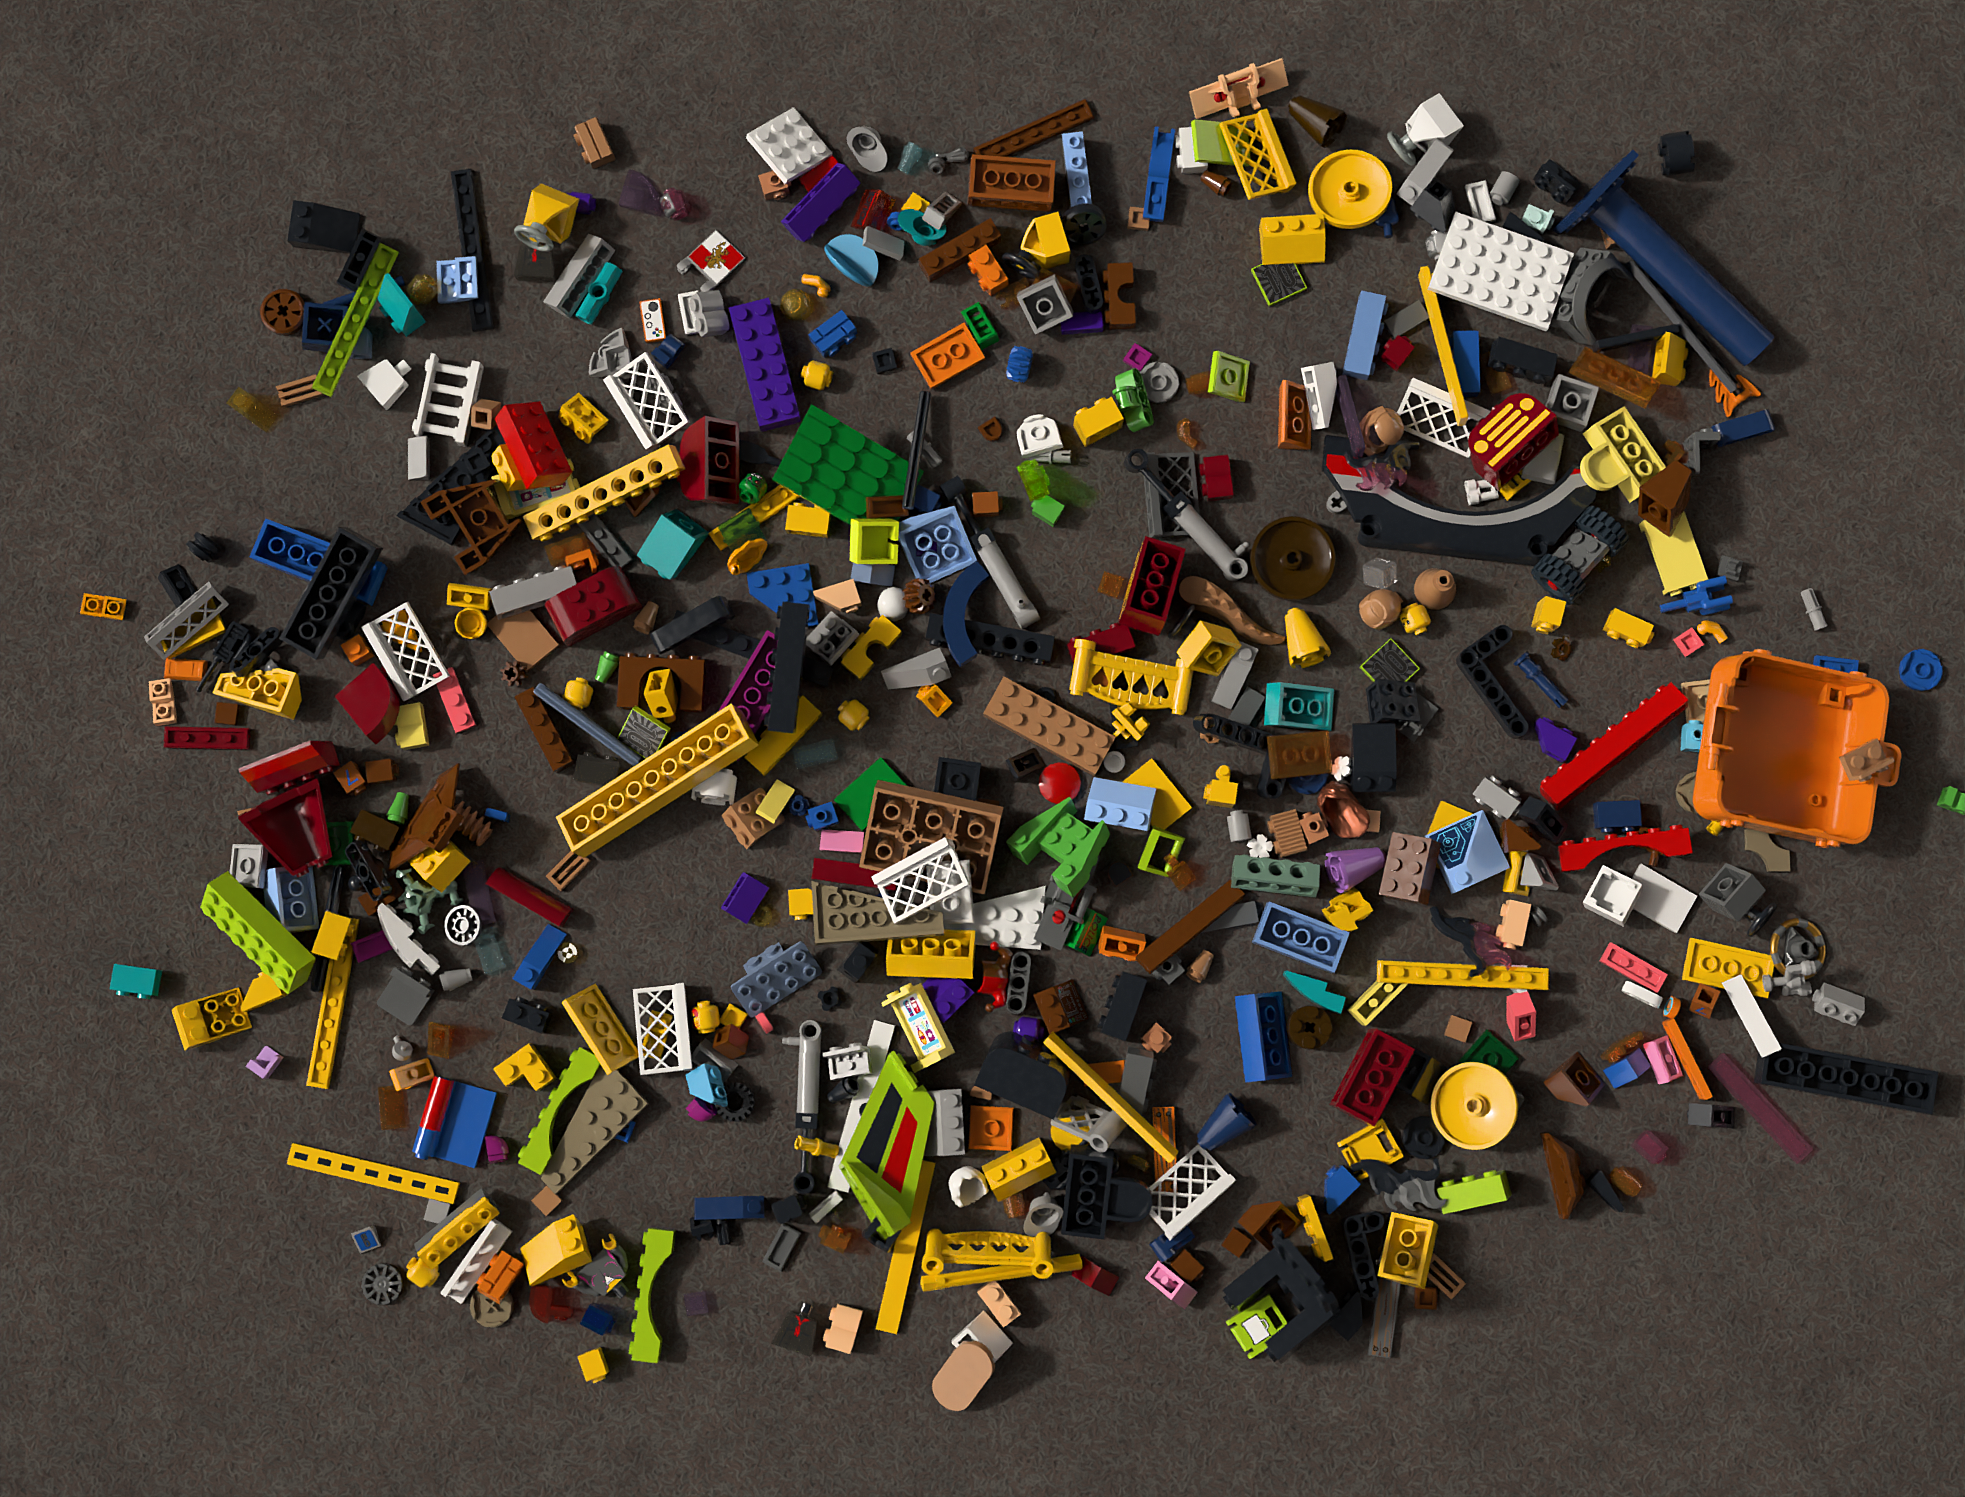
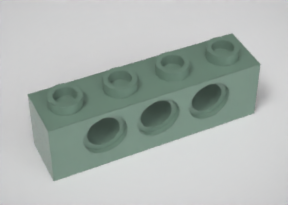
[1231,855,1320,898]

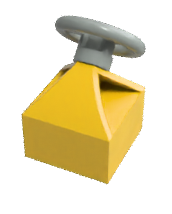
[514,184,579,252]

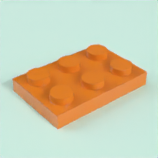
[910,323,985,390]

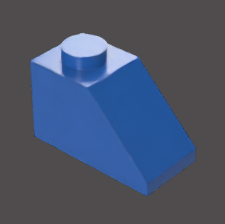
[1324,1165,1361,1215]

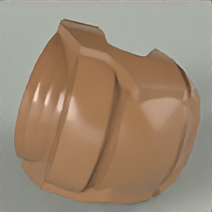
[1357,406,1405,456]
[1359,589,1403,631]

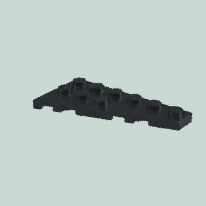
[396,427,506,546]

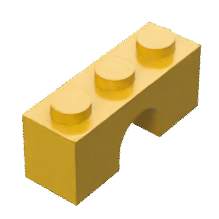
[841,615,902,681]

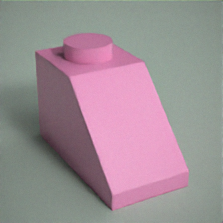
[1145,1261,1198,1309]

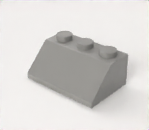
[923,1089,965,1156]

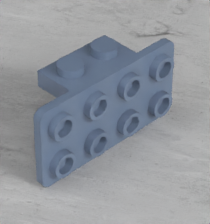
[731,941,822,1017]

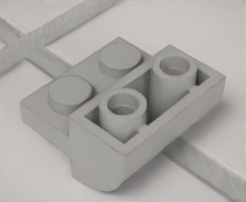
[806,611,859,666]

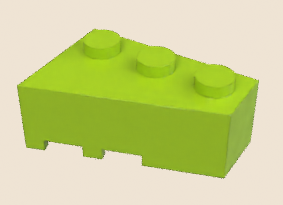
[1437,1170,1512,1214]

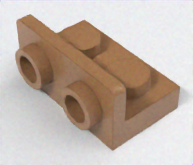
[1839,738,1895,782]

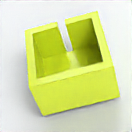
[850,519,899,564]

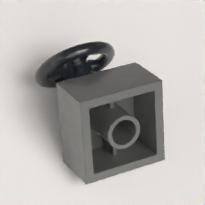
[1698,863,1777,937]

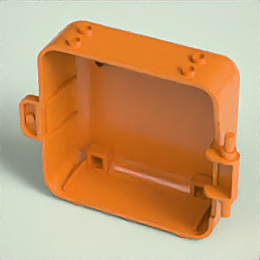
[1693,649,1901,848]

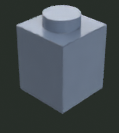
[350,327,372,359]

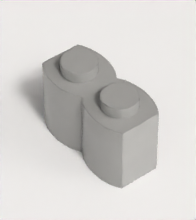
[690,290,729,337]

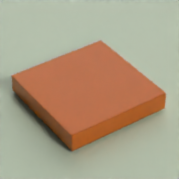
[969,1105,1014,1151]

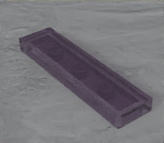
[1336,375,1365,458]

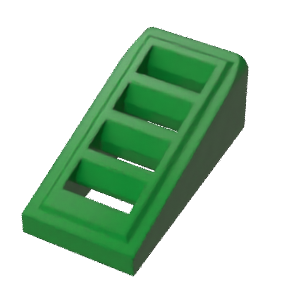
[961,302,999,350]

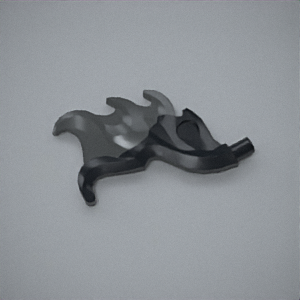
[1350,1158,1447,1211]

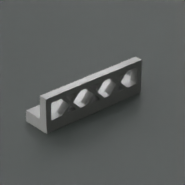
[144,581,229,660]

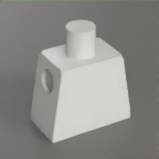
[357,359,411,410]

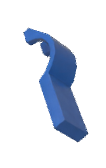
[1142,126,1175,222]

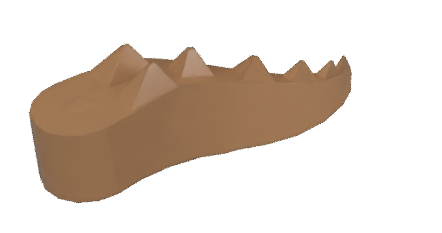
[1178,576,1285,645]

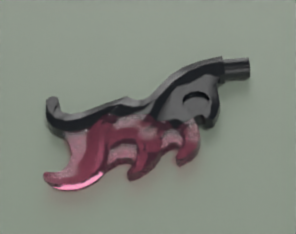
[1344,439,1419,491]
[1430,906,1512,977]

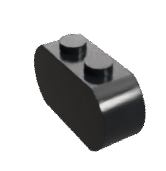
[336,228,382,293]

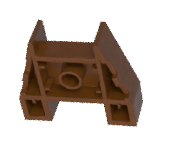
[421,479,523,575]

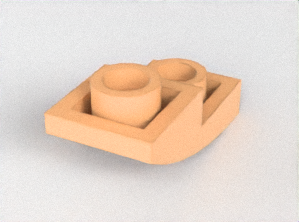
[149,678,177,726]

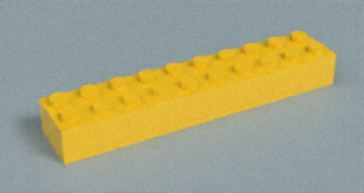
[556,703,759,858]

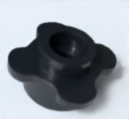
[817,986,842,1011]

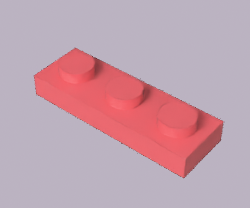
[433,667,476,733]
[1599,943,1668,993]

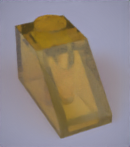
[226,387,278,432]

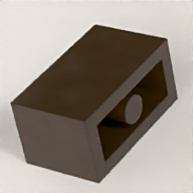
[350,809,403,853]

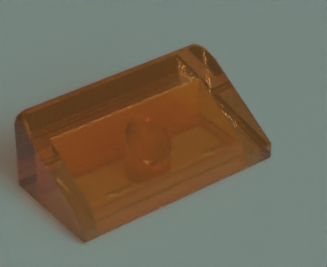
[378,1085,406,1130]

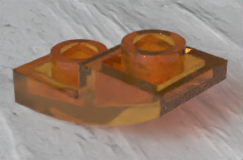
[1600,1031,1644,1063]

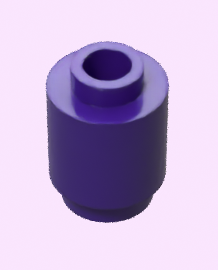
[566,191,596,215]

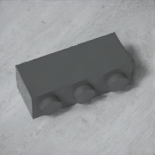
[1118,1046,1157,1116]

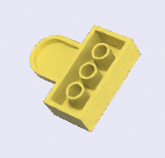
[1580,406,1666,503]

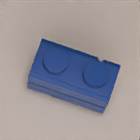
[808,310,857,358]

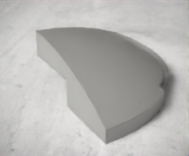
[589,328,634,377]

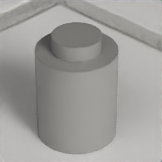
[1489,171,1520,205]
[1227,810,1252,842]

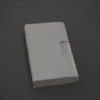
[1521,433,1564,484]

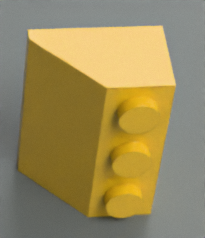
[1259,214,1325,265]
[981,1137,1056,1202]
[1378,1212,1438,1289]

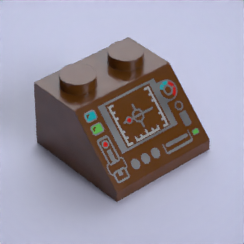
[1033,979,1089,1035]

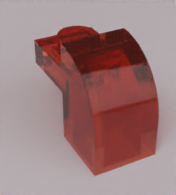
[529,1284,575,1324]

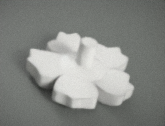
[1331,756,1352,782]
[1247,834,1274,858]

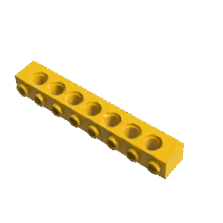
[523,445,685,542]

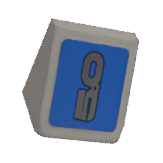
[351,1225,381,1253]

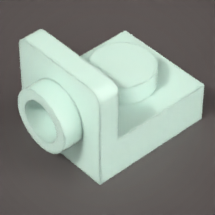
[1522,204,1555,234]

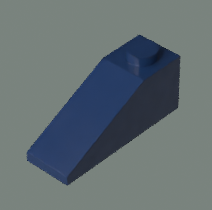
[694,1196,764,1220]

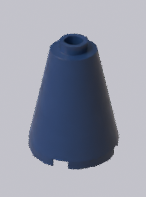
[1197,1093,1257,1151]

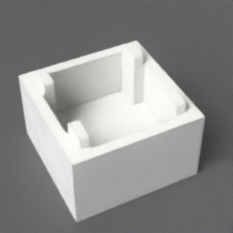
[1583,865,1643,926]

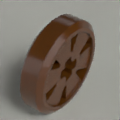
[260,289,305,336]

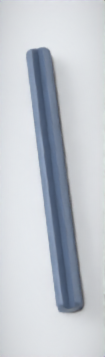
[534,683,641,766]

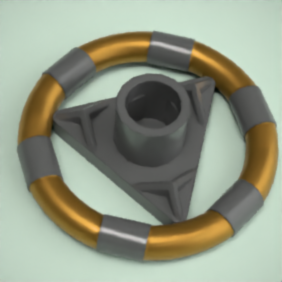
[1770,918,1826,980]

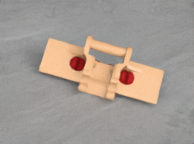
[1189,58,1288,119]

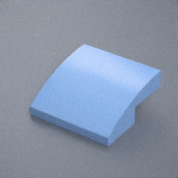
[437,256,478,304]

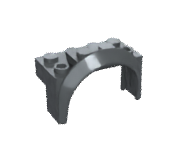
[1549,248,1634,345]

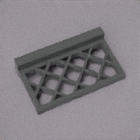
[1144,452,1200,539]

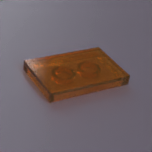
[1267,731,1333,779]

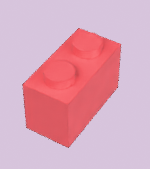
[1506,991,1536,1042]

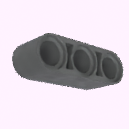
[1006,952,1031,1014]

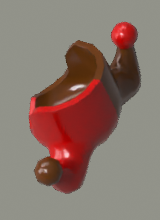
[978,942,1013,1013]

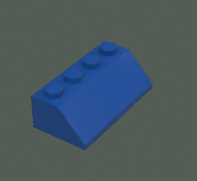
[1235,991,1292,1082]

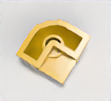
[1322,887,1373,931]

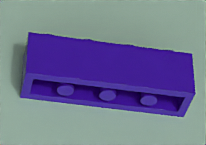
[781,163,860,242]

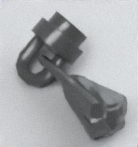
[928,147,969,175]

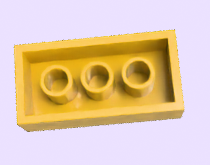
[886,929,975,979]

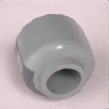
[1426,230,1447,262]

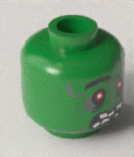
[739,473,768,504]

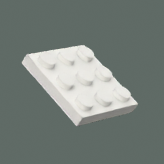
[746,107,833,184]

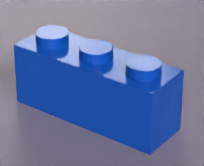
[1448,331,1480,397]

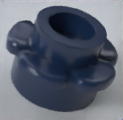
[788,795,809,816]

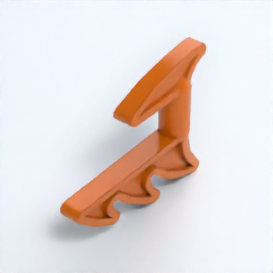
[1709,369,1761,417]

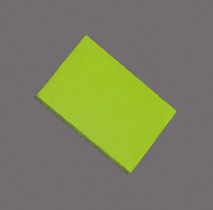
[1191,119,1251,167]

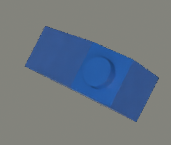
[512,924,567,990]

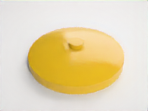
[1308,150,1392,229]
[1431,1062,1518,1150]

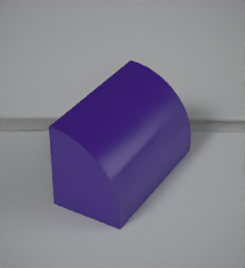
[721,872,769,924]

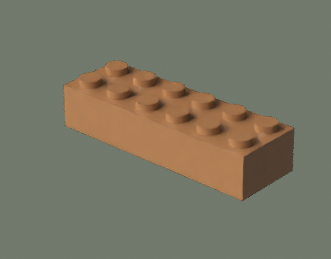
[983,677,1116,777]

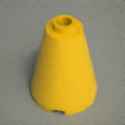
[1285,608,1331,669]

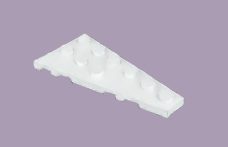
[944,886,1045,950]

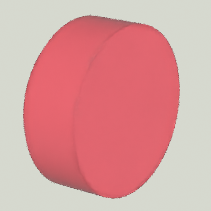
[755,1012,773,1034]

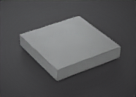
[230,844,268,888]

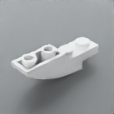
[377,903,440,976]

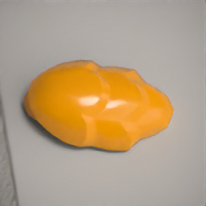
[727,538,768,575]

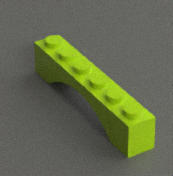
[518,1047,600,1175]
[629,1227,676,1363]

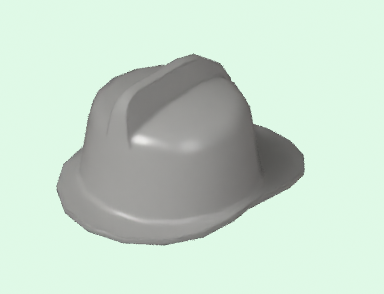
[847,126,887,172]
[1023,1192,1063,1237]

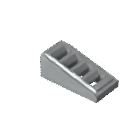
[922,192,962,230]

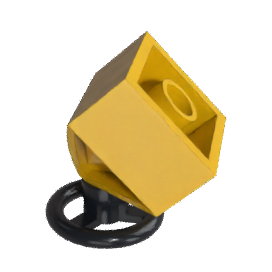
[1002,212,1070,278]
[1168,604,1242,677]

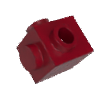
[1380,335,1415,371]

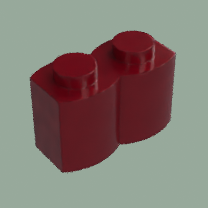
[1199,455,1233,501]

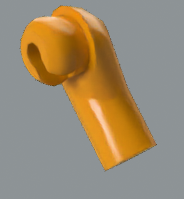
[802,274,830,298]
[1697,620,1728,644]

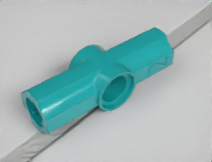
[576,262,622,325]

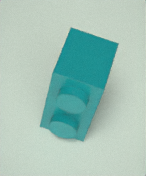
[110,964,162,999]

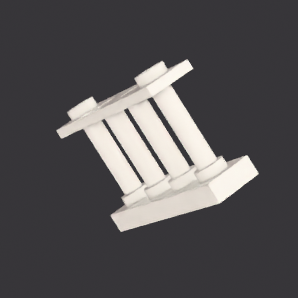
[412,353,484,447]

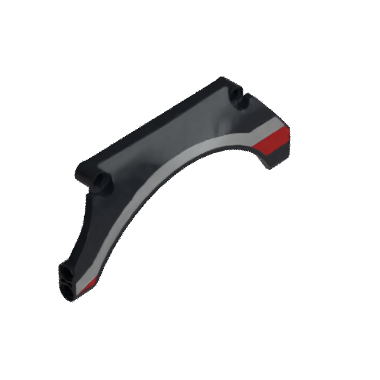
[1322,435,1597,566]

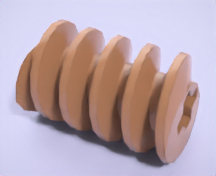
[453,801,493,846]

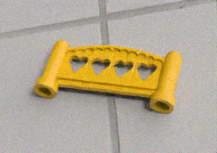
[1069,639,1195,716]
[922,1228,1054,1279]

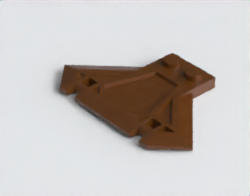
[388,763,464,872]

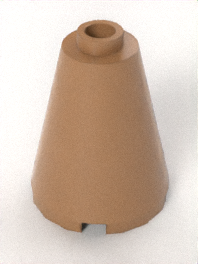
[1414,568,1456,610]

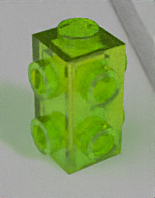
[1016,459,1051,502]

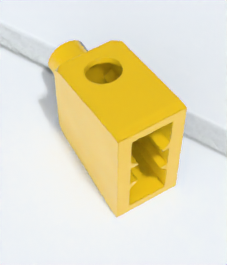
[644,669,679,723]

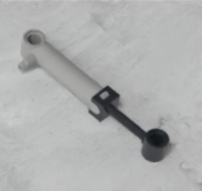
[1124,449,1250,581]
[939,475,1040,629]
[782,1020,822,1194]

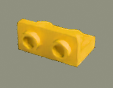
[558,392,609,444]

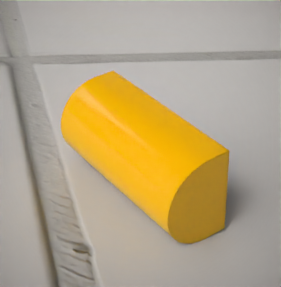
[447,583,492,610]

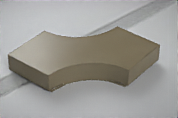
[1744,829,1790,872]

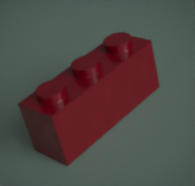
[1067,622,1135,666]

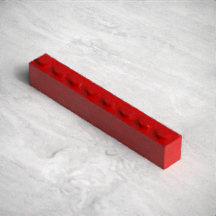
[1540,682,1689,811]

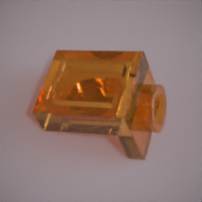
[1662,439,1685,467]

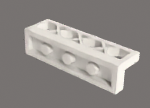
[440,1219,513,1304]

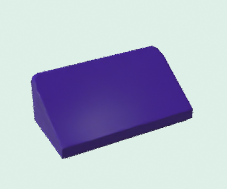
[1060,311,1103,335]

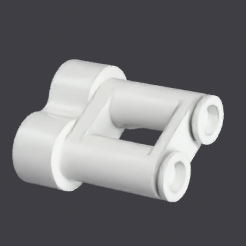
[1465,479,1499,505]

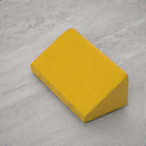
[1503,852,1530,896]

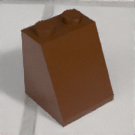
[1638,460,1692,537]

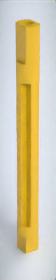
[921,1254,1082,1292]

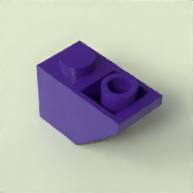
[1534,717,1577,762]

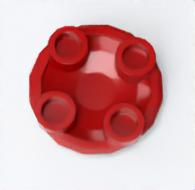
[1039,762,1081,804]

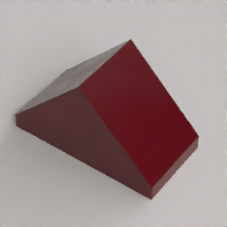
[1071,1256,1119,1296]

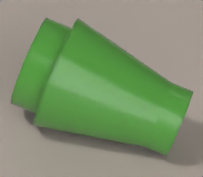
[595,651,620,684]
[387,792,409,825]

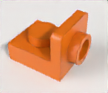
[565,549,599,573]

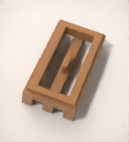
[276,374,323,408]
[546,851,591,891]
[1427,1253,1466,1300]

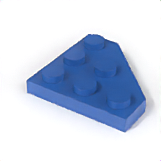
[746,563,819,627]

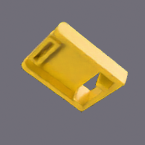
[1337,1118,1404,1181]

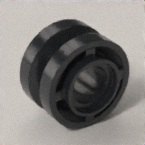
[186,532,220,563]

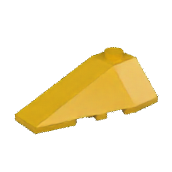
[213,668,302,720]

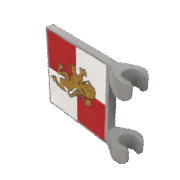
[677,230,745,292]

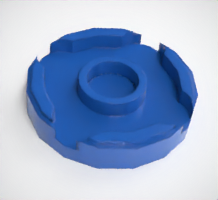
[1899,649,1943,691]

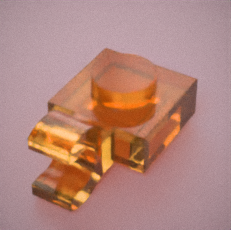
[1164,853,1197,891]

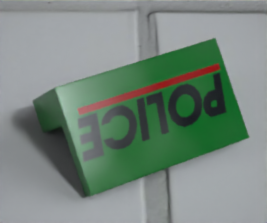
[1064,904,1108,957]

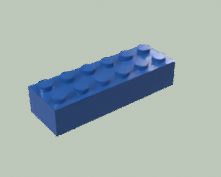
[250,518,388,606]

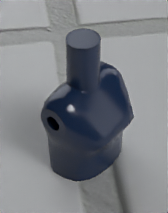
[1375,199,1399,238]

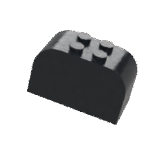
[974,1032,1072,1120]

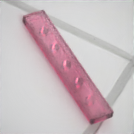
[1707,1053,1813,1164]

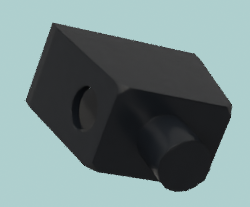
[837,941,878,982]

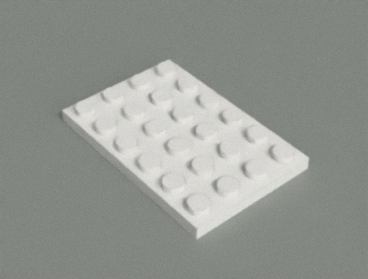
[1427,212,1574,331]

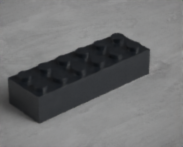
[279,527,383,660]
[764,601,810,734]

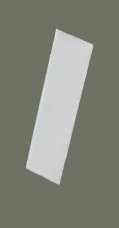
[1722,975,1781,1057]

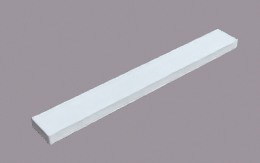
[827,1020,895,1193]

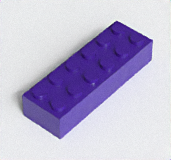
[729,298,801,432]

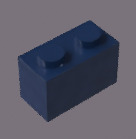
[1593,800,1642,833]

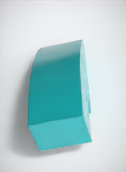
[1283,971,1346,1014]

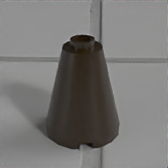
[1288,95,1347,148]

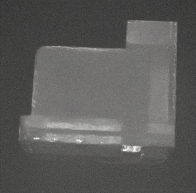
[1363,558,1397,589]

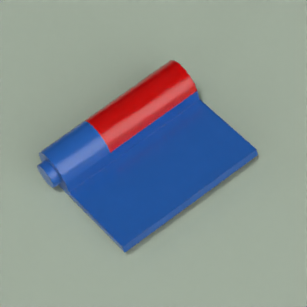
[412,1076,497,1168]

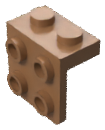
[722,788,785,850]

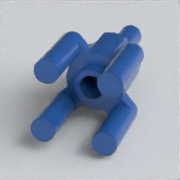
[1659,575,1733,615]

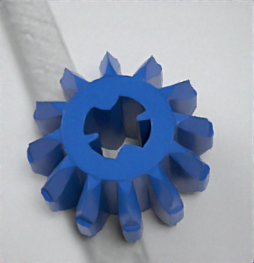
[1006,346,1033,382]

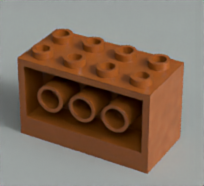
[967,154,1056,212]

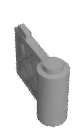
[1051,1096,1128,1152]

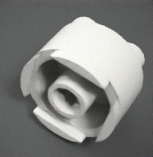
[691,769,737,805]

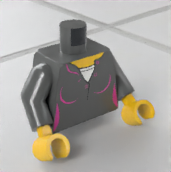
[562,1234,629,1299]

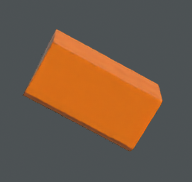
[1278,380,1311,450]

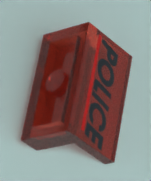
[851,189,895,231]

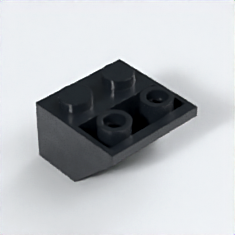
[1410,178,1456,233]
[1395,1047,1447,1105]

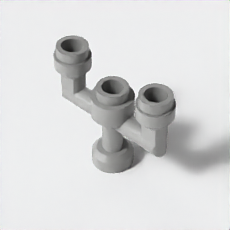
[1762,960,1816,996]

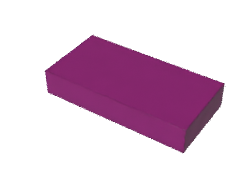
[350,930,393,963]

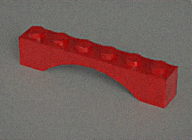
[1557,825,1693,872]

